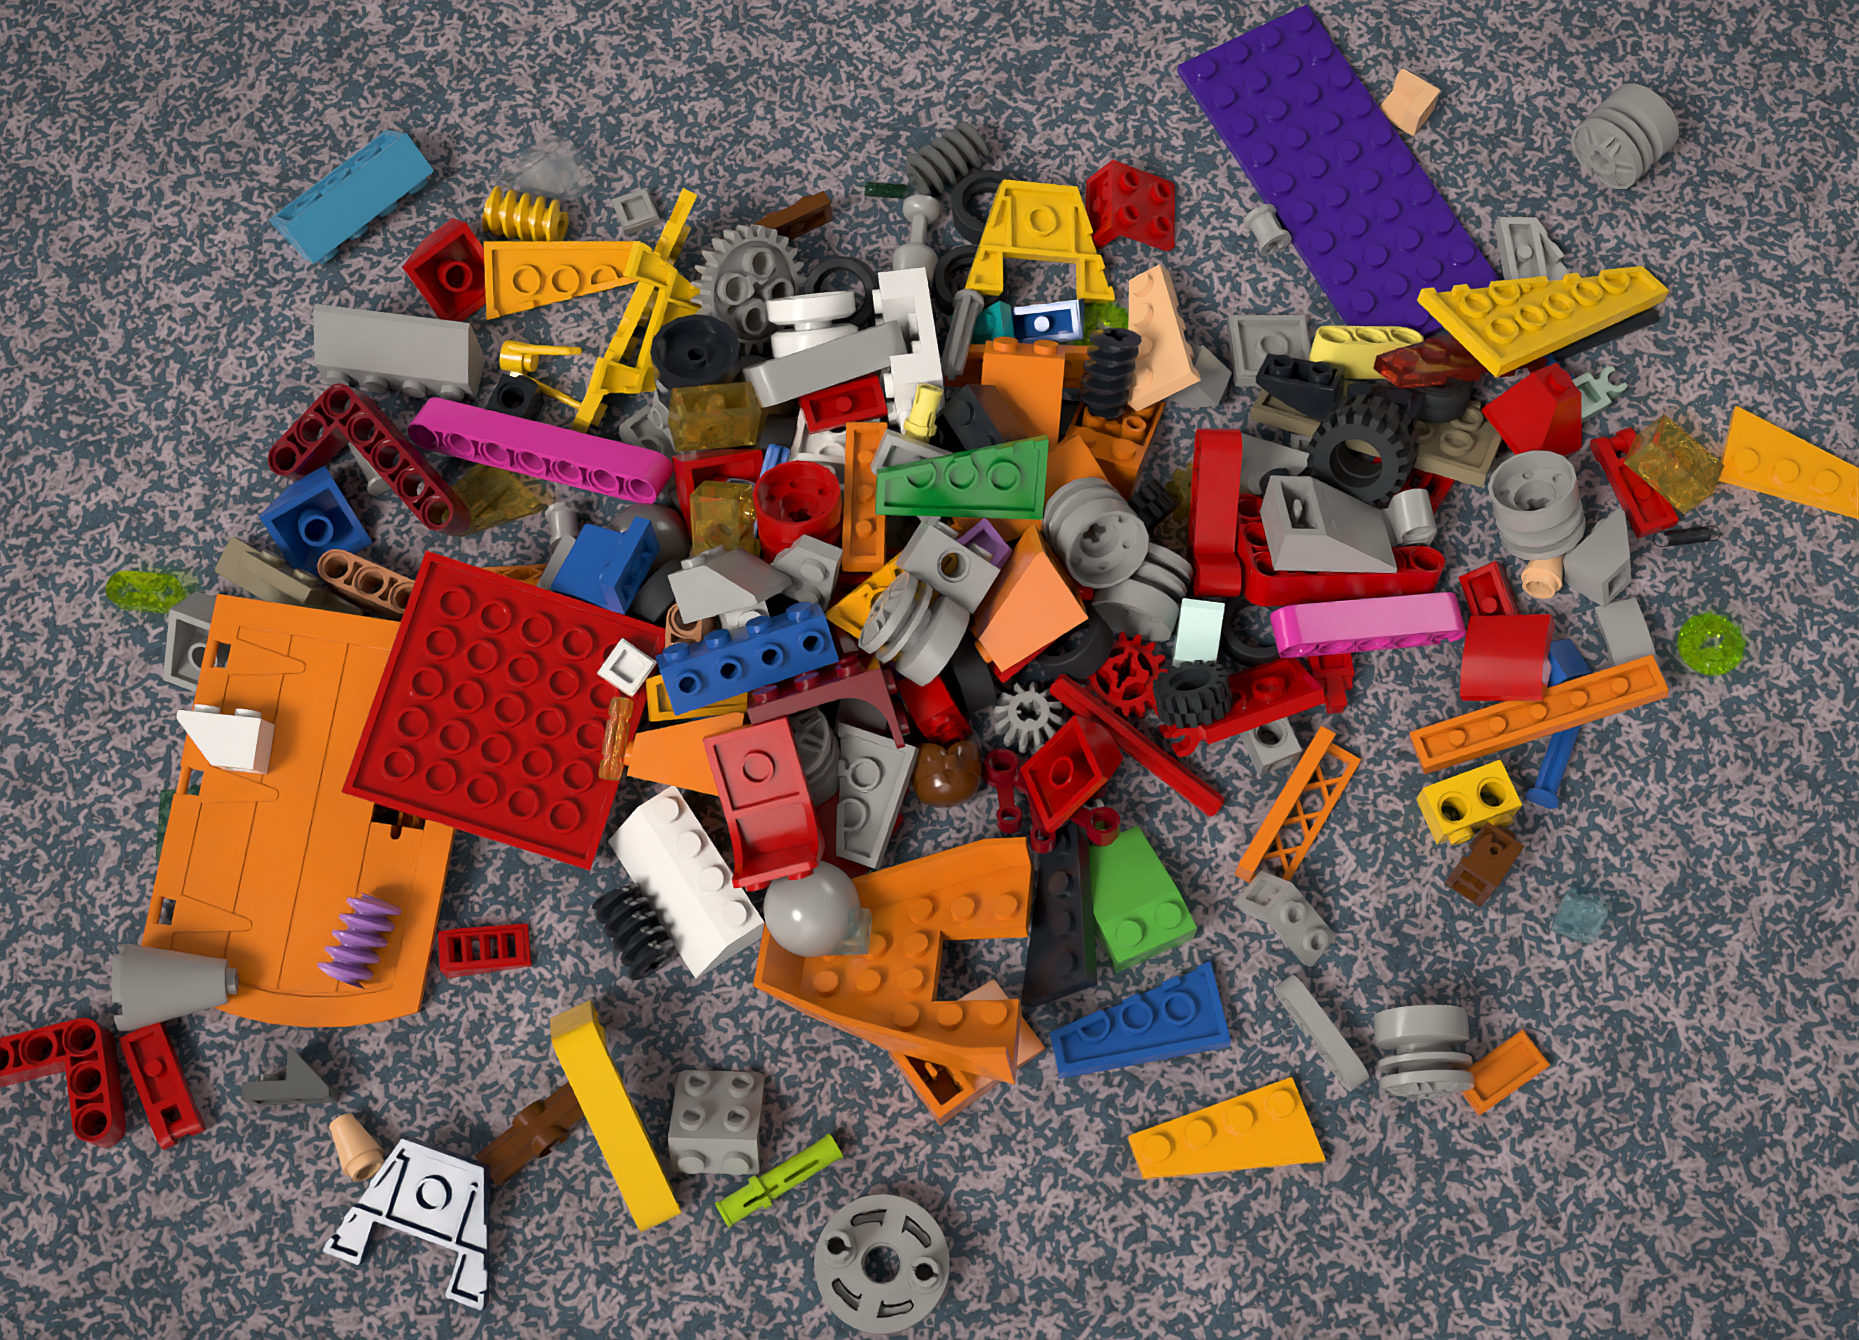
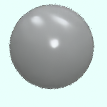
[763,861,860,957]

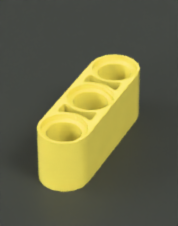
[1308,326,1424,379]

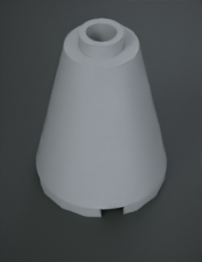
[112,943,239,1031]

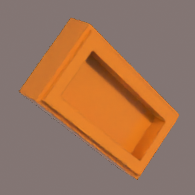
[1461,1030,1550,1116]

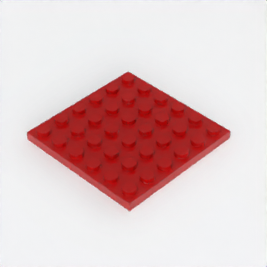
[341,550,666,871]

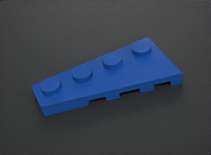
[1050,961,1231,1079]

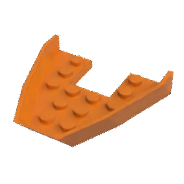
[753,837,1034,1085]

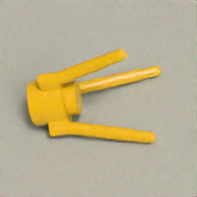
[499,340,582,410]

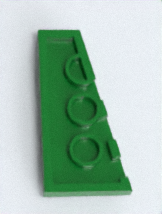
[875,434,1049,520]

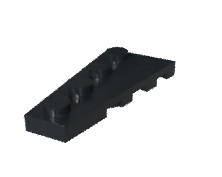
[1021,822,1098,1007]

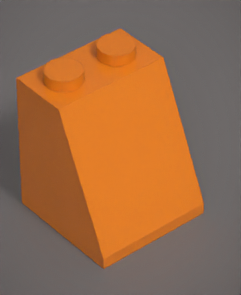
[981,337,1066,450]
[971,524,1088,672]
[624,712,751,796]

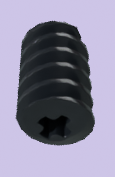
[1077,328,1142,419]
[591,883,674,980]

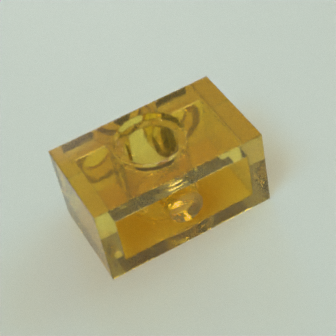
[667,382,761,452]
[1624,414,1725,514]
[690,480,760,558]

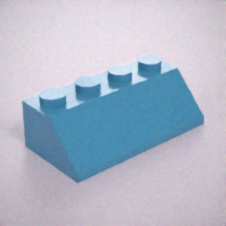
[268,130,434,264]

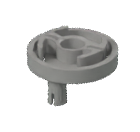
[814,1194,950,1335]

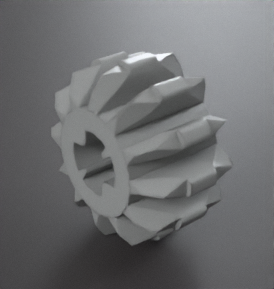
[993,681,1064,754]

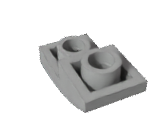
[1595,597,1662,674]

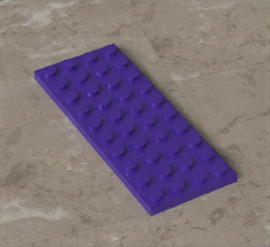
[1177,4,1501,340]

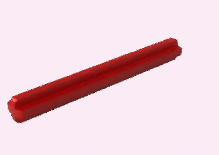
[1049,674,1225,817]

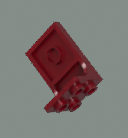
[747,651,910,749]

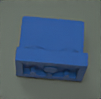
[551,516,661,615]

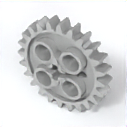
[691,224,807,355]

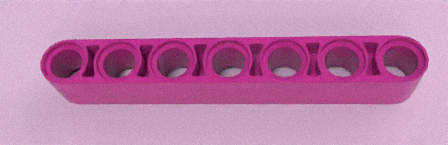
[407,397,674,504]

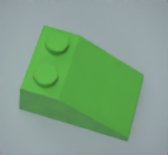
[1089,825,1197,973]

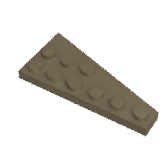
[1250,388,1503,488]

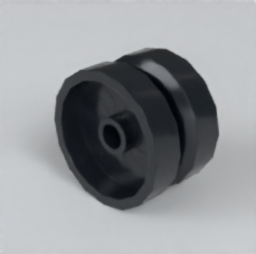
[650,314,743,419]

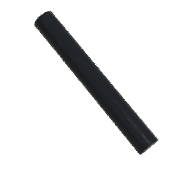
[1551,308,1659,362]

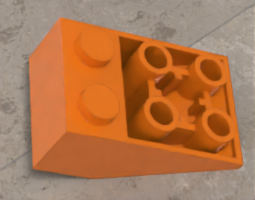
[1063,401,1166,502]
[888,979,1046,1126]

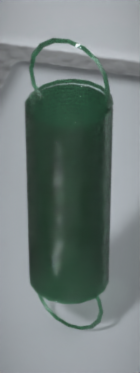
[853,181,917,199]

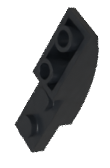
[1256,354,1424,428]

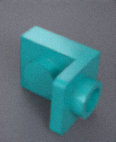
[950,301,1015,344]

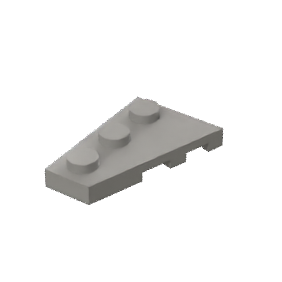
[836,722,919,870]

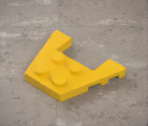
[965,179,1115,304]
[587,241,702,395]

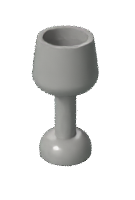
[892,195,941,290]

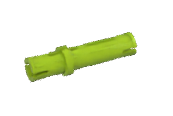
[714,1133,844,1228]

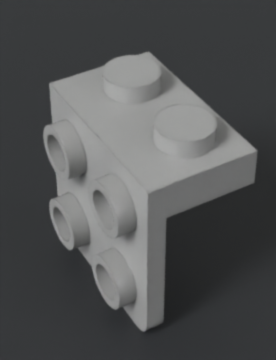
[668,1070,765,1175]

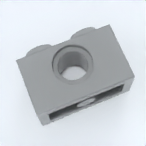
[894,520,1001,614]

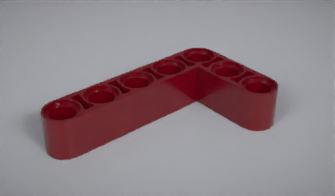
[267,383,471,537]

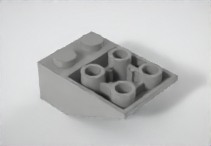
[1260,476,1397,573]

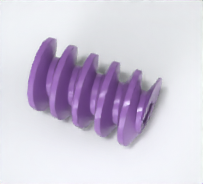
[317,892,402,989]

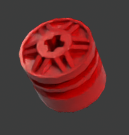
[752,460,843,563]

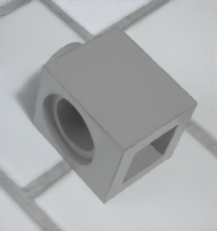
[1239,717,1302,777]

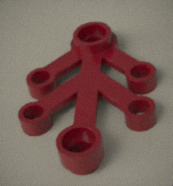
[981,749,1120,853]

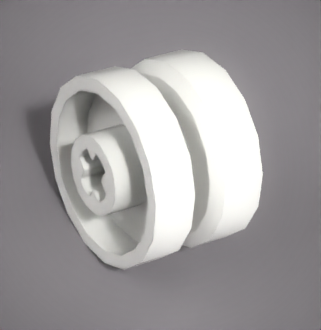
[766,291,858,358]

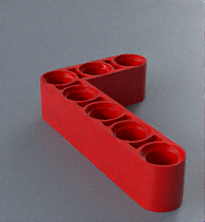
[1234,493,1445,606]
[0,1018,126,1148]

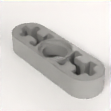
[1274,975,1369,1092]

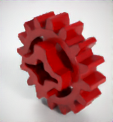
[1079,631,1168,722]

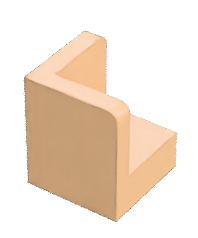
[1379,69,1440,136]

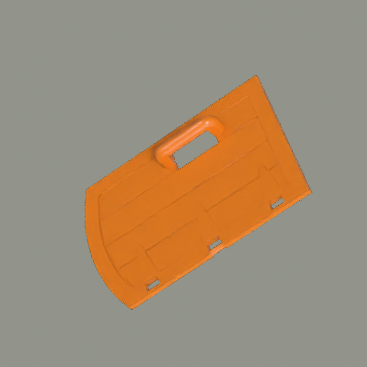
[141,594,457,1028]

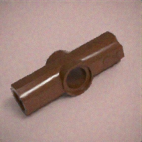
[475,1081,586,1187]

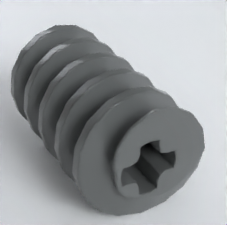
[904,121,989,197]

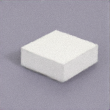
[597,638,657,698]

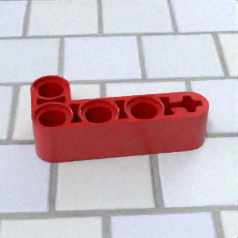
[1186,428,1243,597]

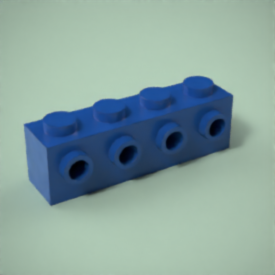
[655,602,839,716]

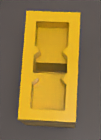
[1416,759,1522,846]

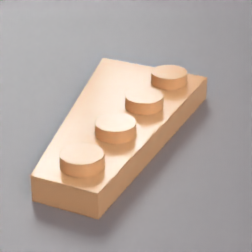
[1127,264,1201,411]

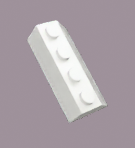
[608,786,765,980]

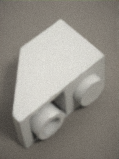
[177,704,275,774]

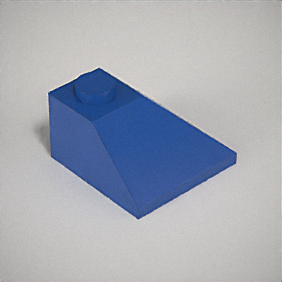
[259,465,373,576]

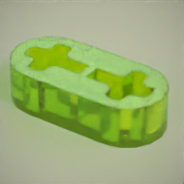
[105,570,186,614]

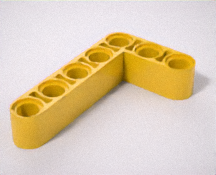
[550,1000,682,1233]

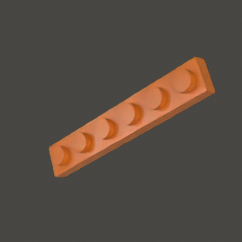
[1409,654,1669,775]

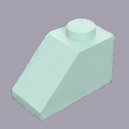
[1172,598,1225,668]

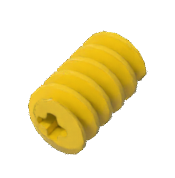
[482,185,569,241]

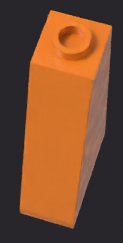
[950,434,1110,542]

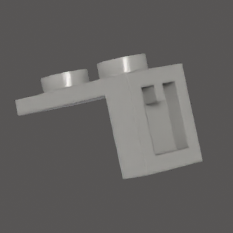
[1235,871,1335,967]

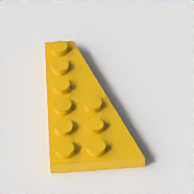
[571,188,697,434]
[1417,266,1669,377]

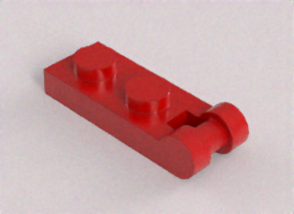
[1590,427,1679,539]
[118,1022,206,1150]

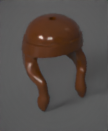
[906,708,982,808]

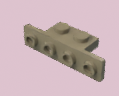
[215,537,365,616]

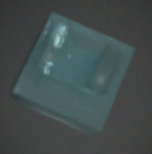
[1551,888,1609,945]
[826,908,872,955]

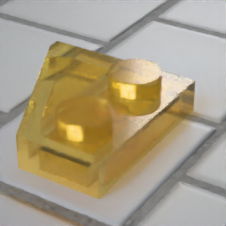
[442,463,543,538]

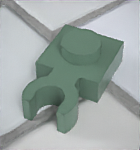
[1572,366,1628,423]

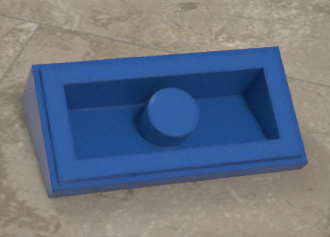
[1010,299,1084,344]

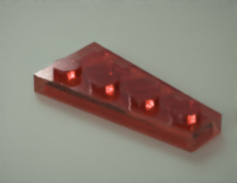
[1373,333,1548,389]

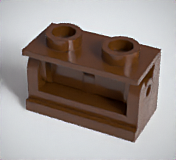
[1444,822,1524,907]

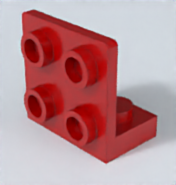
[1086,159,1175,251]

